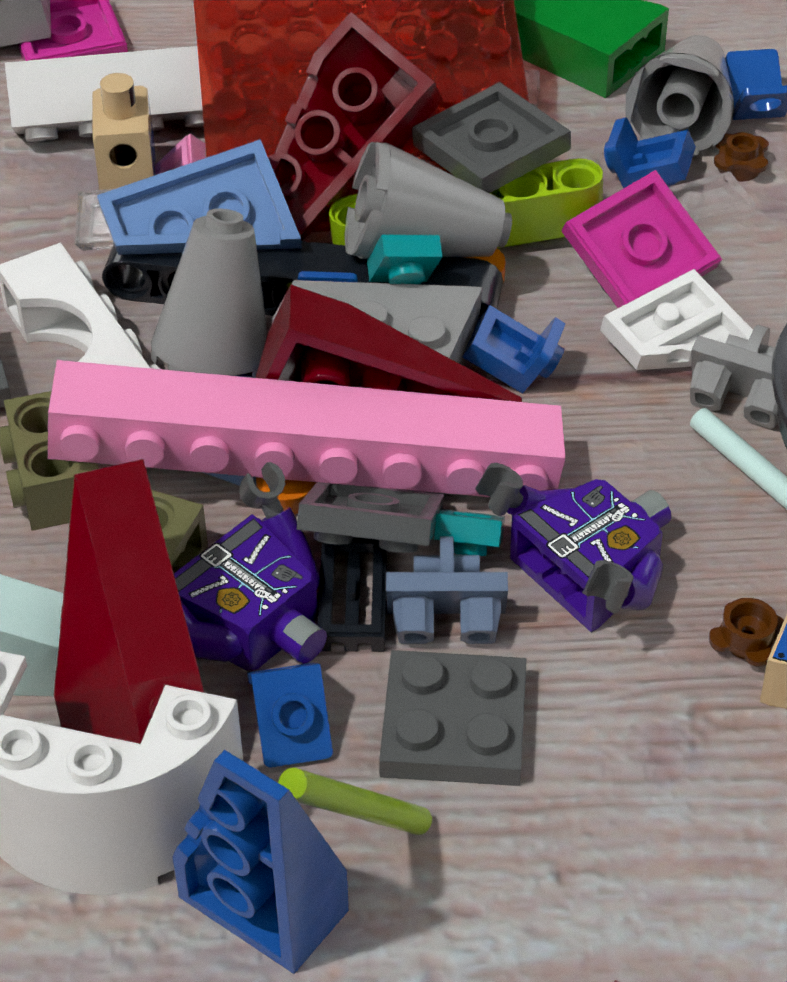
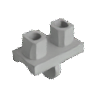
[690,325,778,429]

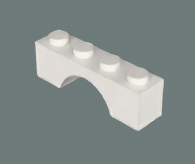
[0,242,160,369]

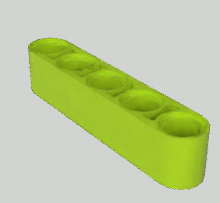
[329,158,603,248]

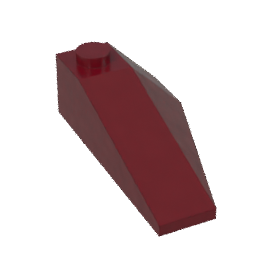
[268,12,444,241]
[256,285,522,402]
[53,459,204,744]

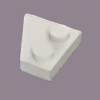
[600,269,753,370]

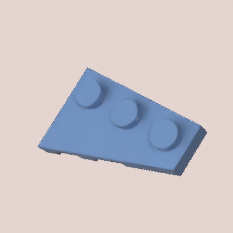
[97,139,302,255]

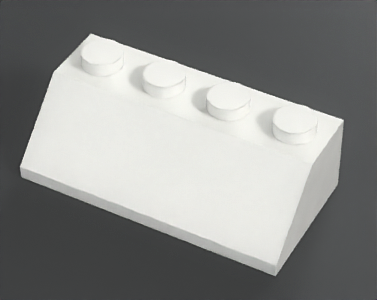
[5,44,226,142]

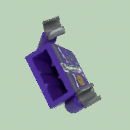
[174,462,327,671]
[475,463,672,633]

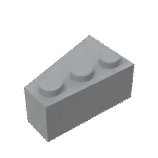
[272,280,483,366]

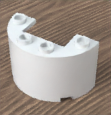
[0,651,243,895]

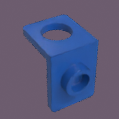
[725,49,787,120]
[247,662,333,768]

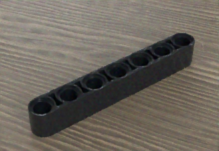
[102,241,503,316]

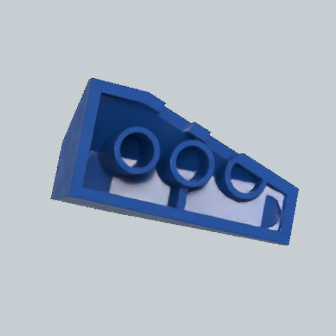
[172,750,349,974]

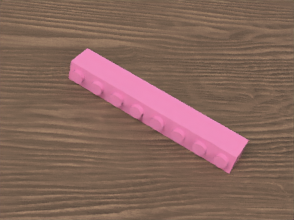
[48,360,565,497]

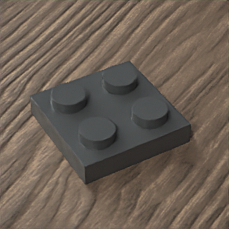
[412,82,571,193]
[297,482,444,553]
[379,650,527,786]

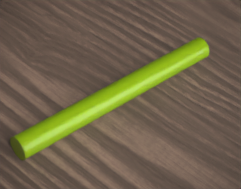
[278,768,432,835]

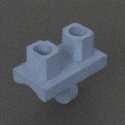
[386,536,508,644]

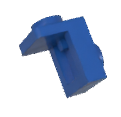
[604,117,696,189]
[462,305,566,394]

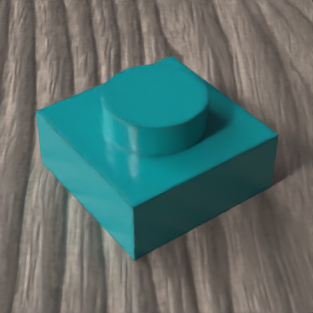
[367,235,442,285]
[434,509,505,556]

